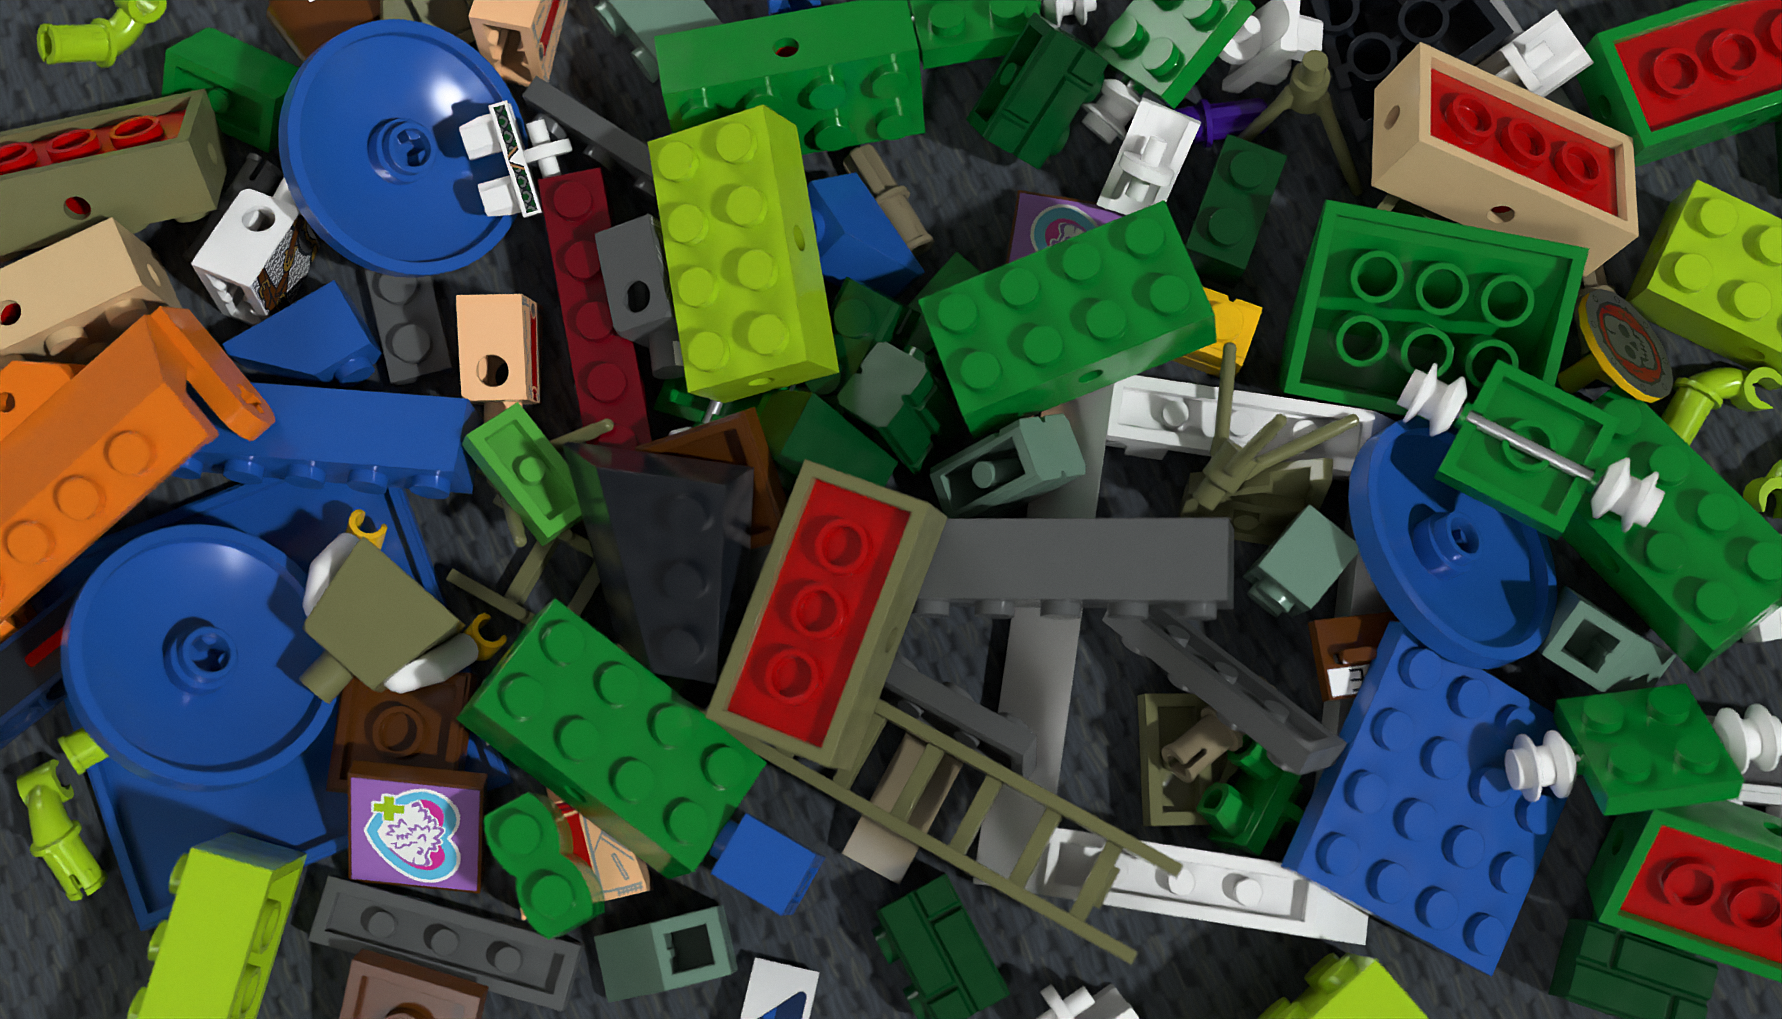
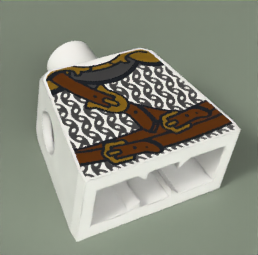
[191,177,320,326]

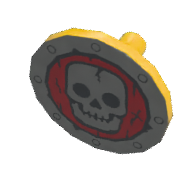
[1557,288,1673,403]

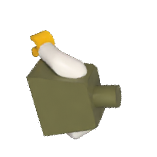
[299,509,507,704]

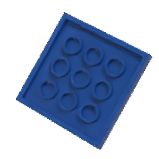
[1280,621,1568,977]

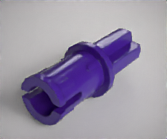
[1172,98,1269,148]

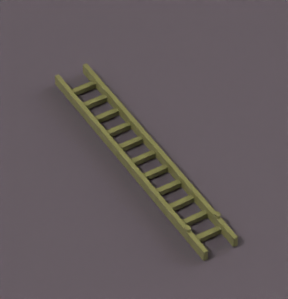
[446,494,1183,965]

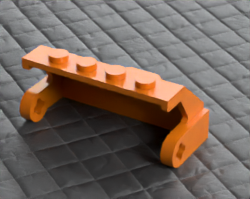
[0,306,275,644]

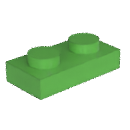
[462,402,583,547]

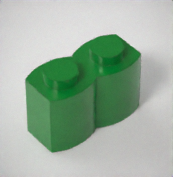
[484,792,605,939]

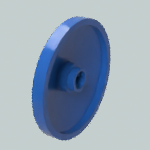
[278,19,528,278]
[1348,416,1557,669]
[61,524,338,792]

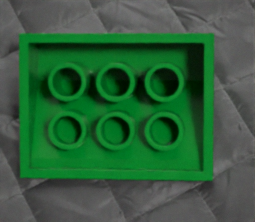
[1275,199,1589,425]

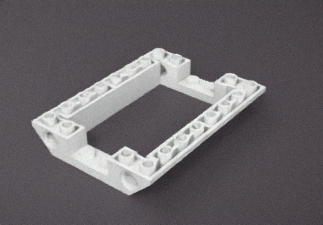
[973,375,1396,945]

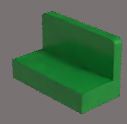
[161,28,300,153]

